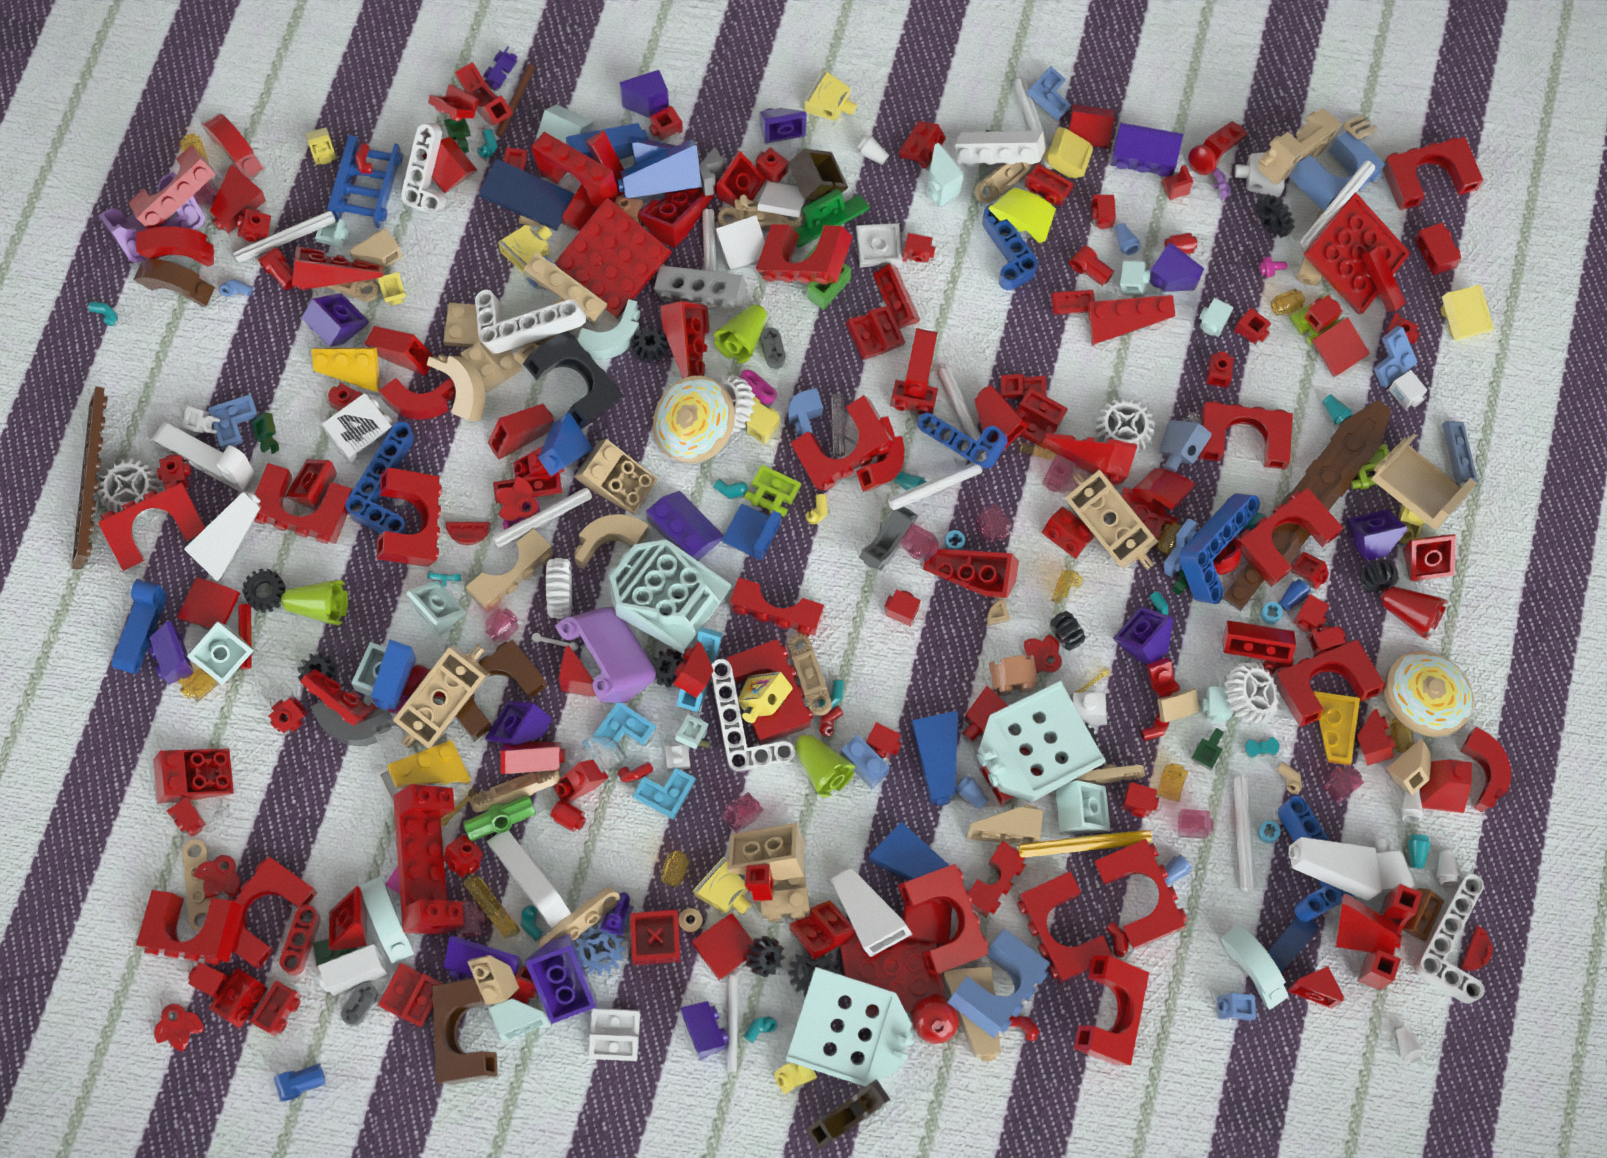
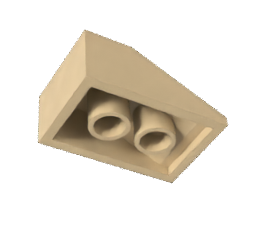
[966,805,1043,846]
[727,823,805,880]

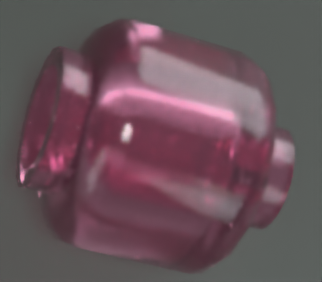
[485,608,519,641]

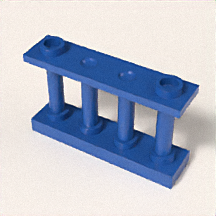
[327,135,403,229]

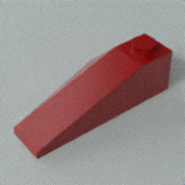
[638,179,719,248]
[292,246,383,290]
[661,301,710,379]
[1040,433,1137,485]
[923,548,1019,598]

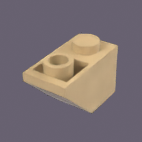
[349,228,403,268]
[1387,739,1432,795]
[468,955,519,1005]

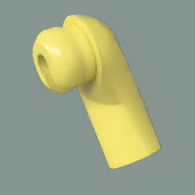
[806,494,828,524]

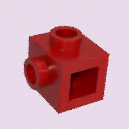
[235,209,271,242]
[157,454,192,488]
[268,696,309,733]
[443,835,483,878]

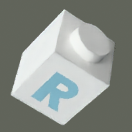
[1389,370,1427,409]

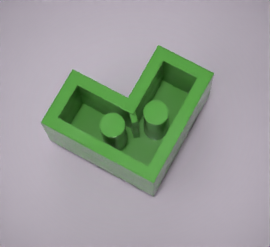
[804,244,851,310]

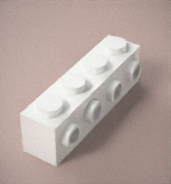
[955,131,1046,165]

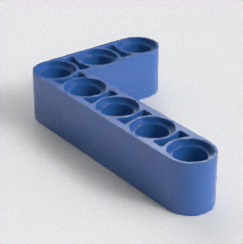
[345,422,414,534]
[1179,493,1260,604]
[1278,796,1355,922]

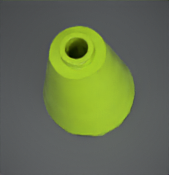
[713,304,768,363]
[281,580,348,625]
[795,734,855,798]

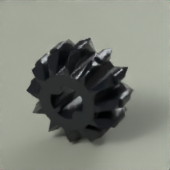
[632,326,669,364]
[1359,559,1400,593]
[1050,611,1085,651]
[652,649,685,688]
[297,652,337,688]
[744,936,785,977]

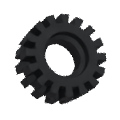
[242,568,286,613]

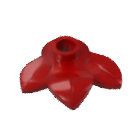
[496,477,538,521]
[1024,634,1062,674]
[194,855,240,898]
[154,1003,204,1051]

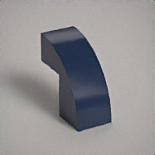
[1267,916,1319,973]

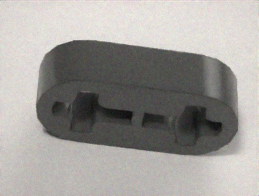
[761,328,785,369]
[341,982,378,1026]

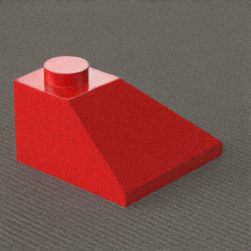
[1419,759,1472,814]

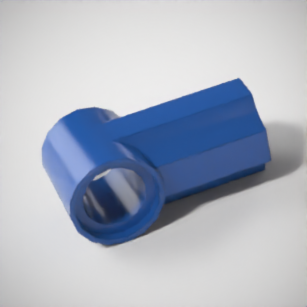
[274,1064,326,1102]

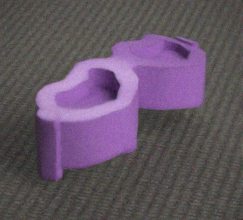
[1212,167,1231,200]

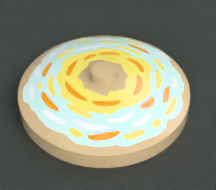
[653,376,735,464]
[1384,651,1474,737]

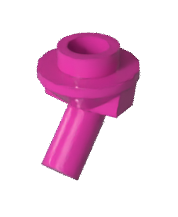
[1259,257,1288,278]

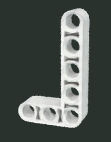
[475,290,586,354]
[150,422,255,492]
[711,659,795,772]
[487,831,571,931]
[1414,874,1484,1004]

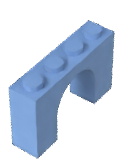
[1288,131,1385,211]
[948,928,1050,1038]

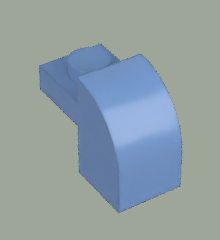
[788,388,823,436]

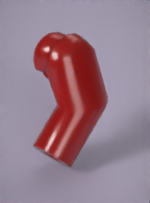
[617,762,653,783]

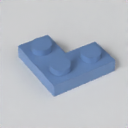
[1026,66,1071,121]
[1373,326,1418,387]
[208,394,259,450]
[1164,519,1197,577]

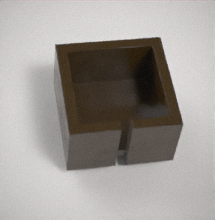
[788,148,848,200]

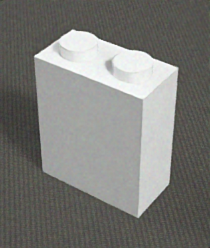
[317,944,388,996]

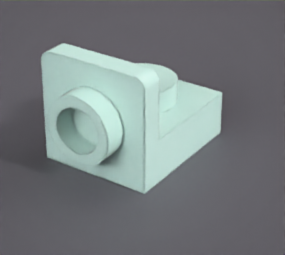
[675,715,708,749]

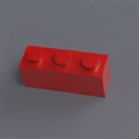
[1222,620,1296,664]

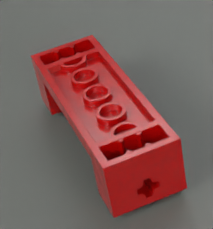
[393,784,464,935]

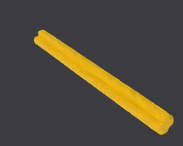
[1018,830,1152,857]

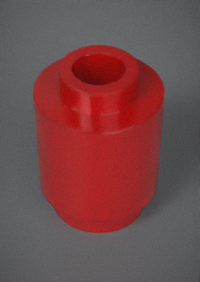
[1164,232,1197,255]
[550,800,586,832]

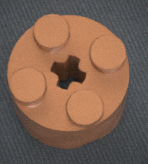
[989,655,1039,696]

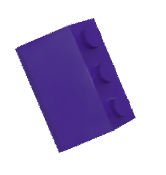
[1111,123,1183,177]
[646,491,724,561]
[525,934,596,1024]
[444,936,524,980]

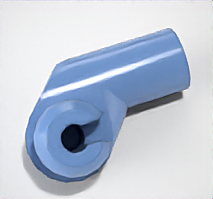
[219,279,253,297]

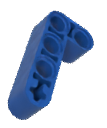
[982,204,1038,291]
[917,413,1007,469]
[112,579,167,674]

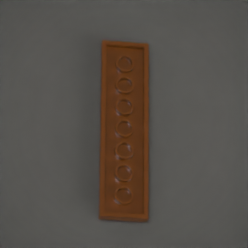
[71,386,108,569]

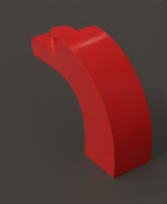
[454,62,513,126]
[201,113,264,179]
[136,226,215,267]
[379,377,456,420]
[856,416,905,492]
[1460,727,1511,812]

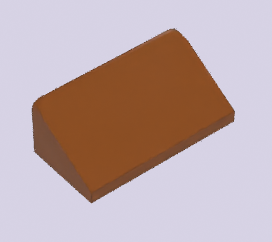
[1402,888,1444,941]

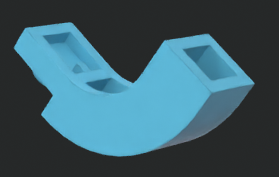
[676,627,723,712]

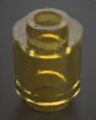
[1271,288,1305,316]
[1156,522,1182,555]
[1390,718,1414,753]
[660,850,690,887]

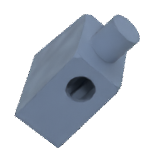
[1159,420,1212,472]

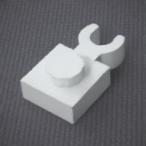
[181,406,220,434]

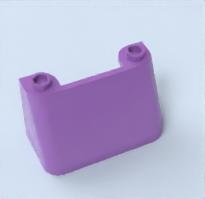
[98,172,205,263]
[555,607,656,703]

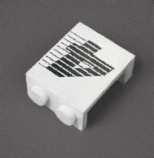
[322,393,393,464]

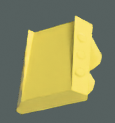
[1044,127,1093,178]
[1440,284,1494,341]

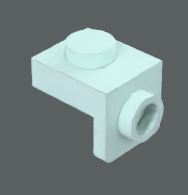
[315,219,349,247]

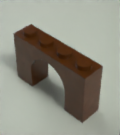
[441,639,547,742]
[432,978,498,1085]

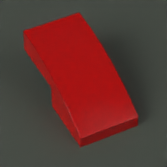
[1001,374,1047,399]

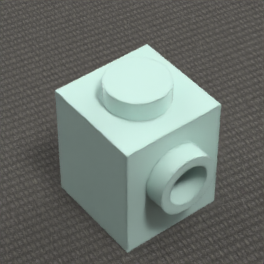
[1120,260,1150,295]
[1199,298,1234,337]
[1202,687,1233,723]

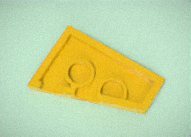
[311,347,380,393]
[1314,691,1360,766]
[387,740,471,788]

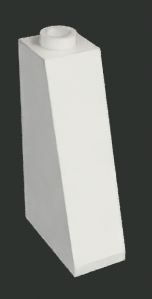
[184,491,261,581]
[1289,837,1382,900]
[831,868,912,957]

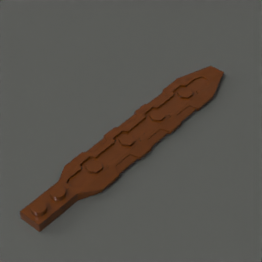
[1222,400,1391,611]

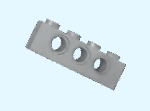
[654,265,747,309]

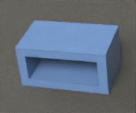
[840,734,890,789]

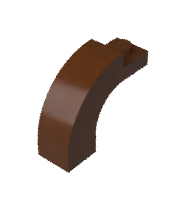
[133,259,215,307]

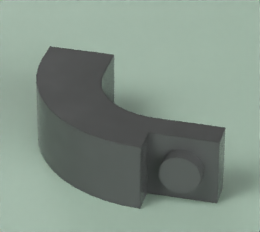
[858,507,919,571]
[311,701,396,746]

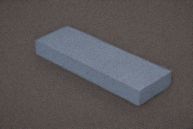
[1442,421,1478,485]

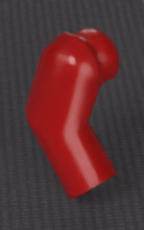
[355,143,373,174]
[1262,659,1294,675]
[819,705,844,737]
[1141,713,1170,741]
[1106,922,1129,958]
[1009,1015,1039,1041]

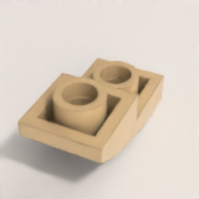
[1158,688,1200,723]

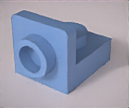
[1217,993,1256,1021]

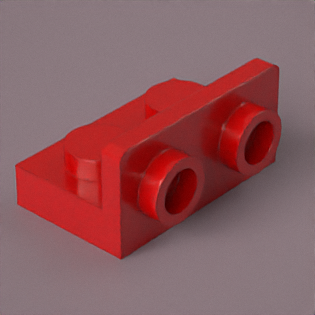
[209,968,268,1028]

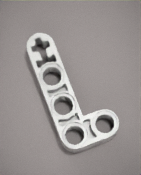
[401,123,447,213]

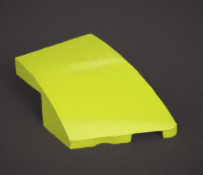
[988,188,1056,243]

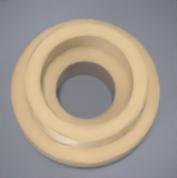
[679,908,702,932]

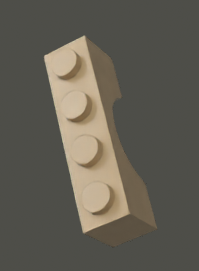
[523,252,607,325]
[466,528,553,612]

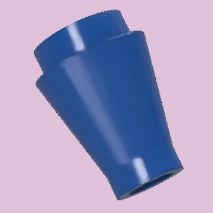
[1278,579,1311,612]

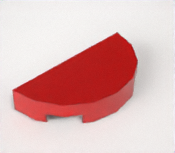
[445,522,491,546]
[1459,925,1493,971]

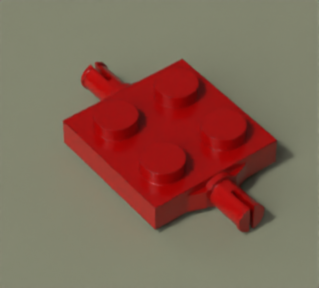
[1121,487,1179,540]

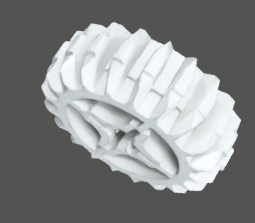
[716,375,756,434]
[1095,397,1155,455]
[98,459,160,514]
[546,558,572,619]
[1224,662,1280,724]

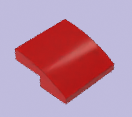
[846,306,905,360]
[1016,388,1068,449]
[1132,468,1196,510]
[177,577,241,630]
[903,898,952,945]
[790,900,855,959]
[691,913,754,981]
[377,963,443,1028]

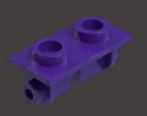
[483,46,517,91]
[600,892,634,936]

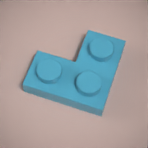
[592,702,656,752]
[632,767,696,820]

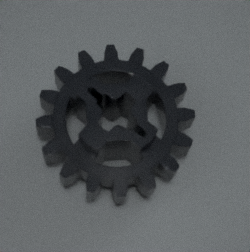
[1255,194,1295,238]
[788,948,840,998]

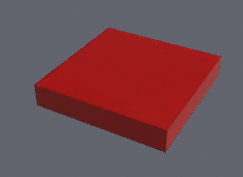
[1311,317,1370,377]

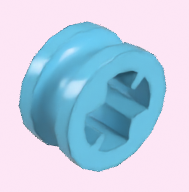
[944,530,965,550]
[1260,602,1283,624]
[1258,820,1281,843]

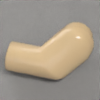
[1276,762,1302,794]

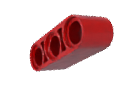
[279,905,321,976]

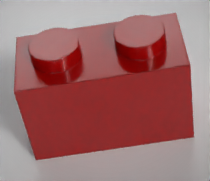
[1414,222,1461,276]

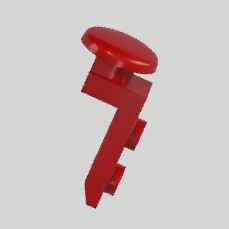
[1188,120,1248,175]

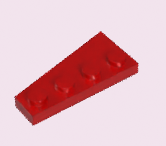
[1087,295,1175,346]

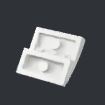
[589,1008,640,1061]

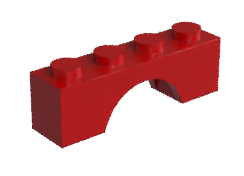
[730,577,824,636]

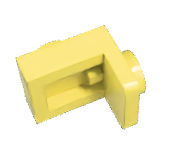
[378,272,406,306]
[774,1062,817,1094]

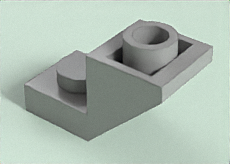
[699,148,726,196]

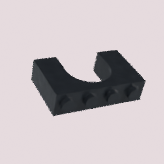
[523,331,624,430]

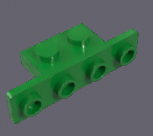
[795,189,870,248]

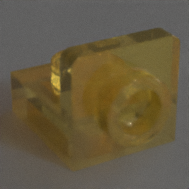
[179,133,209,161]
[1051,570,1083,604]
[178,668,219,702]
[1156,763,1189,802]

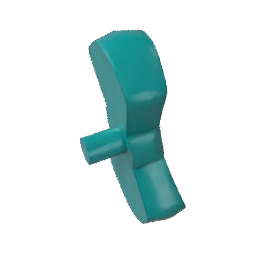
[427,571,462,586]
[1245,737,1280,758]

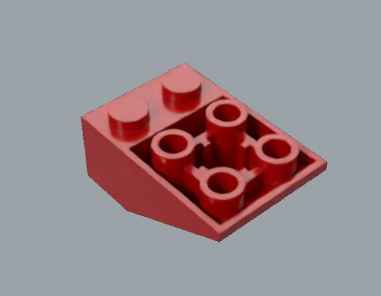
[153,749,234,803]

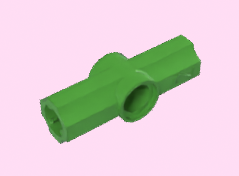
[463,795,536,841]

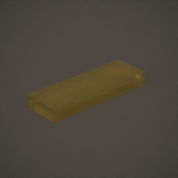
[463,876,520,938]

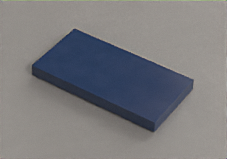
[478,159,575,231]

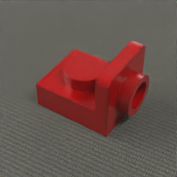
[1291,551,1329,590]
[1147,658,1181,697]

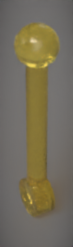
[1074,668,1110,693]
[441,789,477,827]

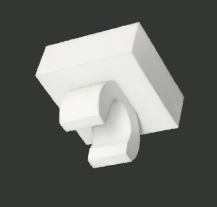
[665,744,690,771]

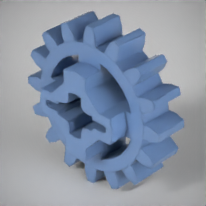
[575,923,626,976]

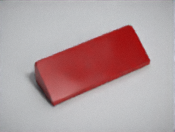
[586,130,624,196]
[562,184,596,231]
[1361,245,1406,312]
[872,264,921,329]
[493,472,563,503]

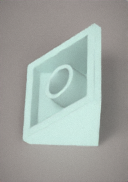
[536,104,594,144]
[406,580,466,635]
[187,621,253,685]

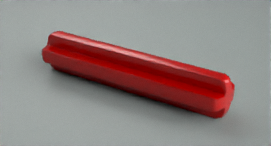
[238,604,252,670]

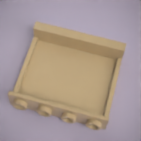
[1371,434,1477,530]

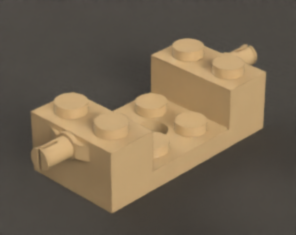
[1258,108,1342,185]
[1065,470,1159,570]
[393,644,490,749]

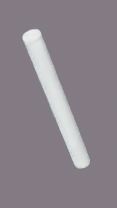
[727,975,738,1072]

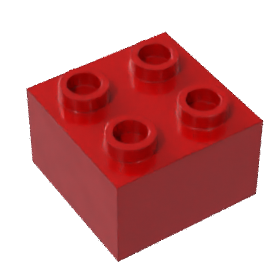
[630,910,681,965]

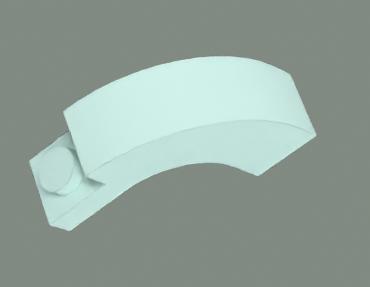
[578,299,640,360]
[360,876,414,964]
[1220,925,1289,1010]

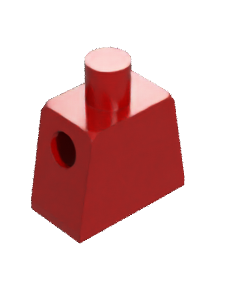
[962,685,1009,743]

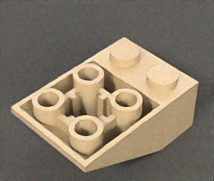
[574,439,658,515]

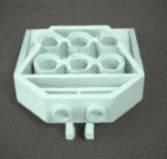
[608,539,732,654]
[977,681,1106,802]
[786,967,914,1087]

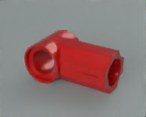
[1069,245,1114,287]
[258,247,295,290]

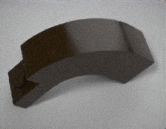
[806,1079,891,1150]

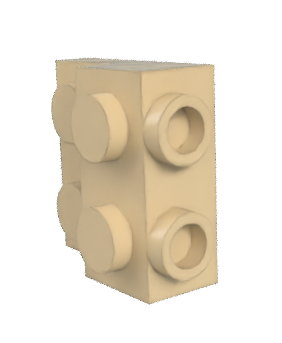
[460,342,523,393]
[761,867,809,922]

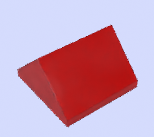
[1069,104,1114,148]
[422,137,478,194]
[716,151,767,208]
[285,459,337,511]
[1403,534,1456,581]
[559,645,596,697]
[329,886,367,950]
[1287,966,1344,1009]

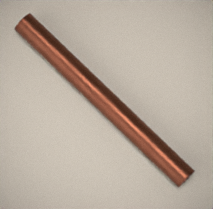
[495,64,535,138]

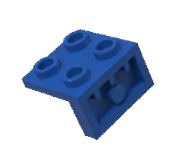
[722,504,781,561]

